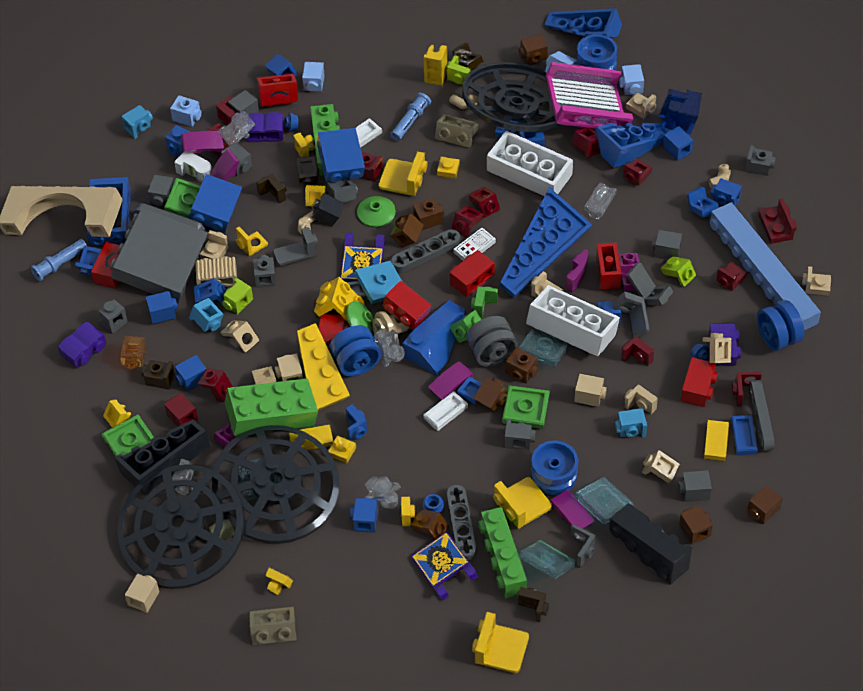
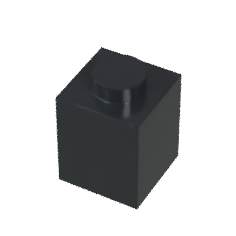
[311,193,344,227]

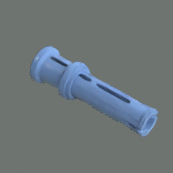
[390,93,431,141]
[30,239,87,281]

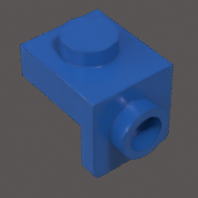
[687,186,719,218]
[75,246,102,275]
[345,404,368,441]

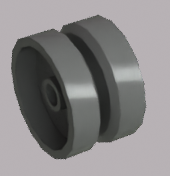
[467,316,518,367]

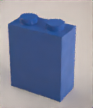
[317,128,365,182]
[189,174,242,233]

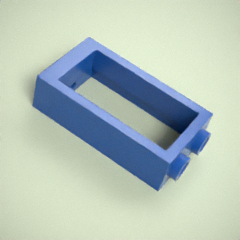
[87,177,131,245]

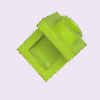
[446,56,470,85]
[661,257,696,286]

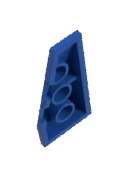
[545,8,622,38]
[596,123,669,168]
[403,301,466,375]

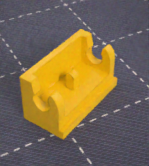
[423,45,447,86]

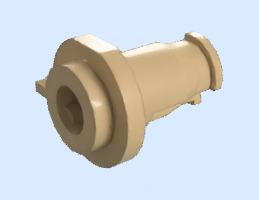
[372,311,411,345]

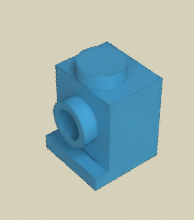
[122,105,153,139]
[189,298,224,332]
[614,408,647,437]

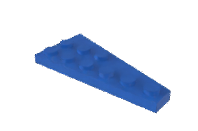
[499,187,592,299]

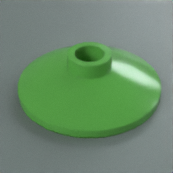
[357,196,396,227]
[346,301,374,335]

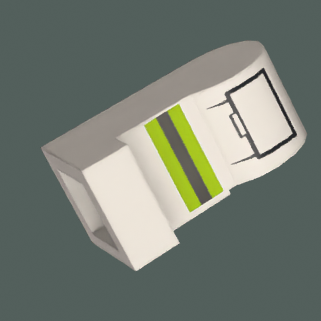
[175,153,211,182]

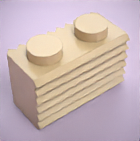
[195,257,237,287]

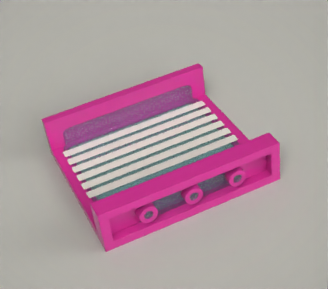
[546,62,633,128]

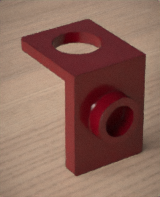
[732,372,762,406]

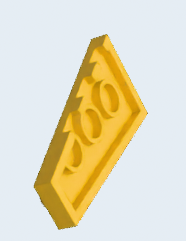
[297,323,350,411]

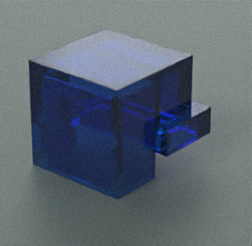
[659,89,702,134]

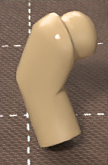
[449,94,478,109]
[708,164,731,188]
[298,211,316,234]

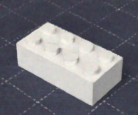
[487,131,573,196]
[526,285,620,356]

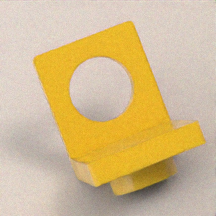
[236,227,268,256]

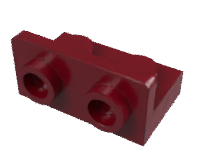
[758,199,797,244]

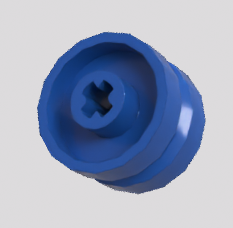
[576,34,618,71]
[757,300,805,352]
[329,325,381,377]
[531,440,579,496]

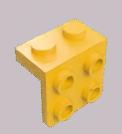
[379,151,428,196]
[314,276,365,323]
[493,477,552,529]
[472,612,529,673]

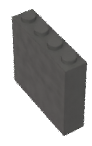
[110,207,208,303]

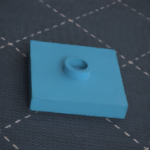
[354,261,403,304]

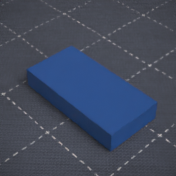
[731,415,758,455]

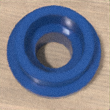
[284,113,298,132]
[690,344,710,361]
[422,494,444,513]

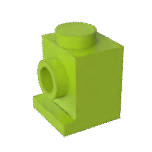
[222,278,253,315]

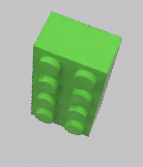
[225,379,318,436]

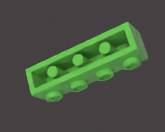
[311,104,340,176]
[478,507,527,598]

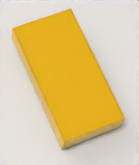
[704,420,729,461]
[289,425,333,450]

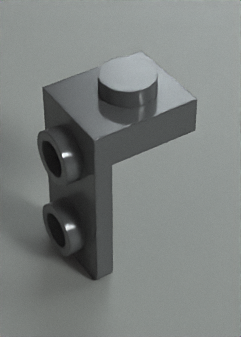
[273,227,318,266]
[627,263,673,306]
[613,291,650,339]

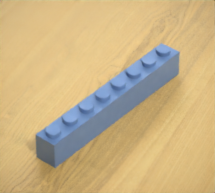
[710,202,821,330]

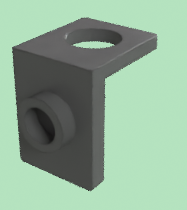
[570,524,595,568]

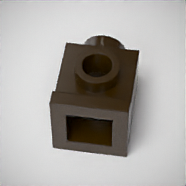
[141,360,175,390]

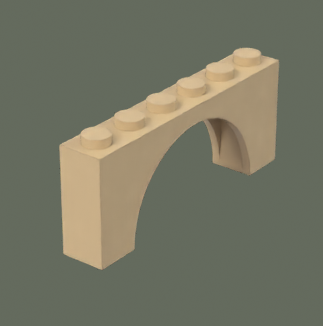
[0,186,123,237]

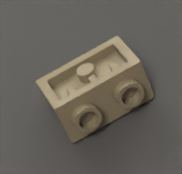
[435,114,479,148]
[250,607,297,645]

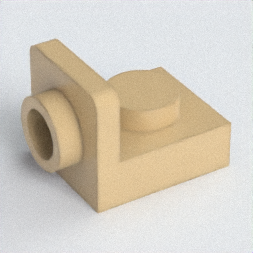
[626,93,656,119]
[200,230,229,260]
[802,266,831,296]
[531,271,563,298]
[703,333,731,363]
[252,366,276,385]
[624,384,658,414]
[642,450,679,483]

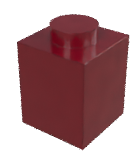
[164,393,198,427]

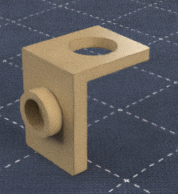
[220,320,259,352]

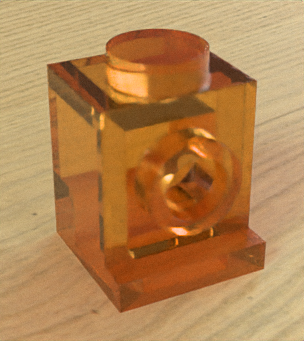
[120,336,147,369]

